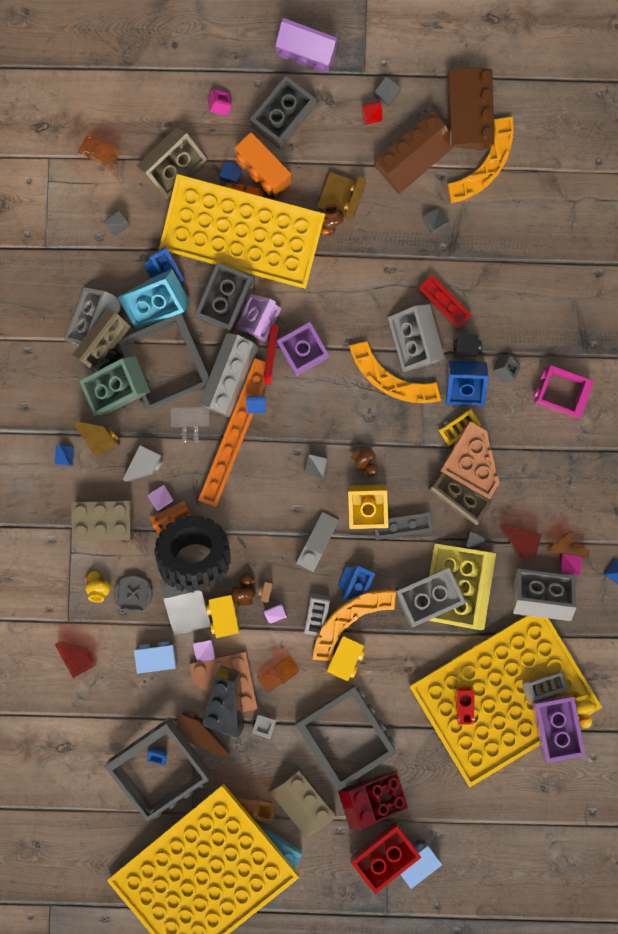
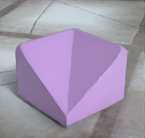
[147,485,175,511]
[264,604,287,623]
[193,639,216,662]

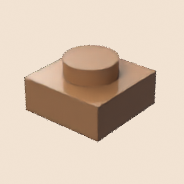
[258,581,273,602]

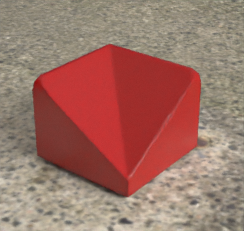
[362,102,383,125]

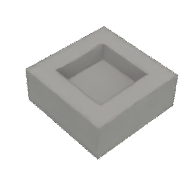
[252,714,276,739]

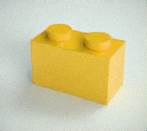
[206,594,240,638]
[327,635,366,681]

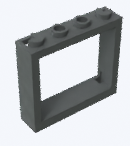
[117,313,209,412]
[295,685,397,791]
[104,717,212,821]

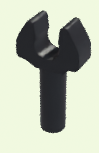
[90,349,121,373]

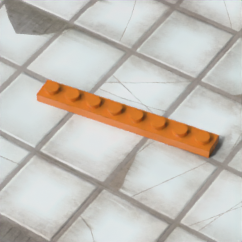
[198,358,266,508]

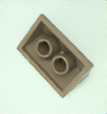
[72,308,131,368]
[429,472,492,525]

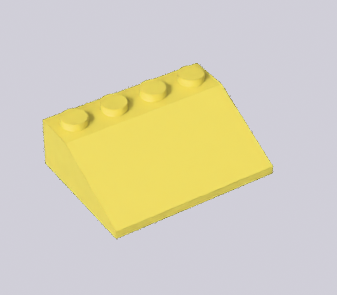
[428,544,496,630]

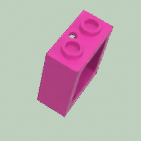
[534,365,594,419]

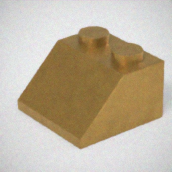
[73,421,120,458]

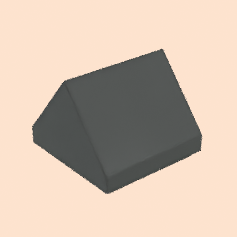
[464,531,485,549]

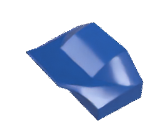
[144,246,185,283]
[338,565,376,602]

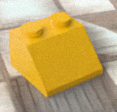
[348,484,388,529]

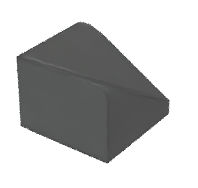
[374,76,401,106]
[423,208,449,234]
[104,210,130,236]
[493,354,521,383]
[305,454,327,477]

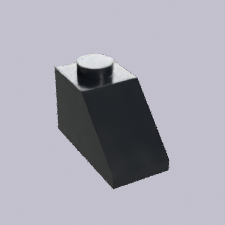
[453,332,482,357]

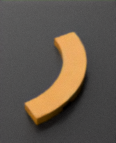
[447,116,514,204]
[349,341,441,403]
[312,589,396,661]

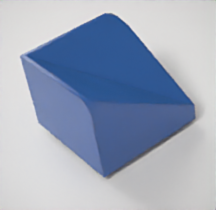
[55,445,74,466]

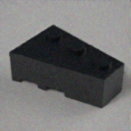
[202,665,244,738]

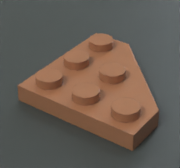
[440,421,499,499]
[189,652,258,712]

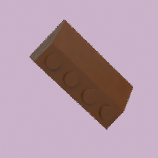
[448,67,495,151]
[374,111,454,194]

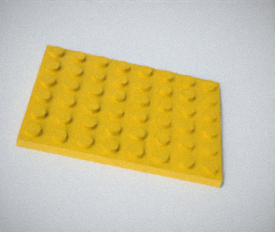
[409,615,602,788]
[107,783,300,934]

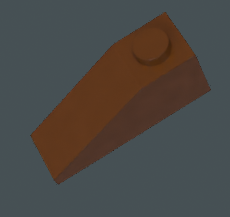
[177,711,230,758]

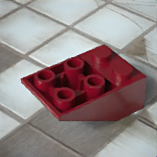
[338,771,408,830]

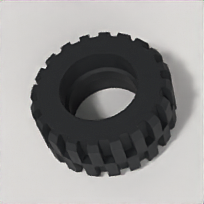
[154,515,231,593]

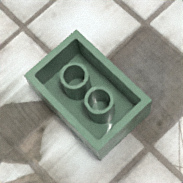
[80,356,150,416]

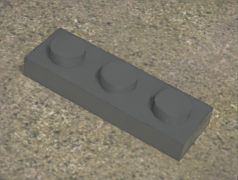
[374,512,433,540]

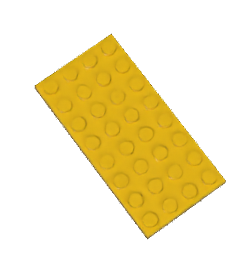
[159,174,325,289]

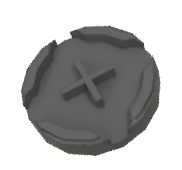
[114,575,153,613]

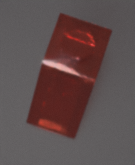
[500,525,542,560]
[55,641,97,678]

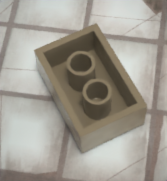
[71,501,133,541]

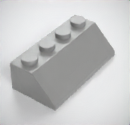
[199,333,259,418]

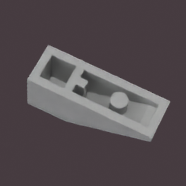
[296,512,339,572]

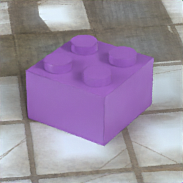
[277,322,329,377]

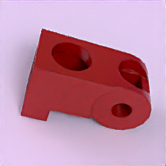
[455,686,475,725]

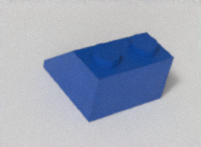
[446,360,489,406]

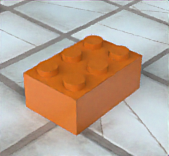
[234,132,292,199]

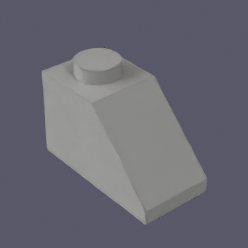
[123,445,163,482]

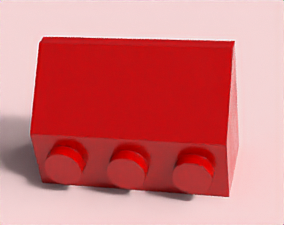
[350,821,422,895]

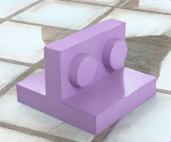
[234,294,282,342]

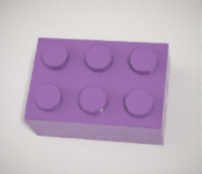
[532,694,586,763]

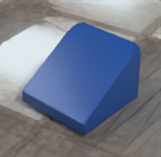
[219,161,243,184]
[246,396,266,414]

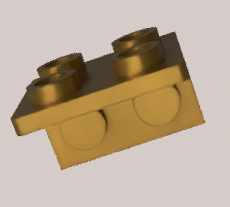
[318,172,366,220]

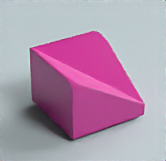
[207,89,232,116]
[559,553,583,576]

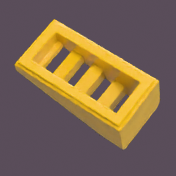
[438,409,482,446]

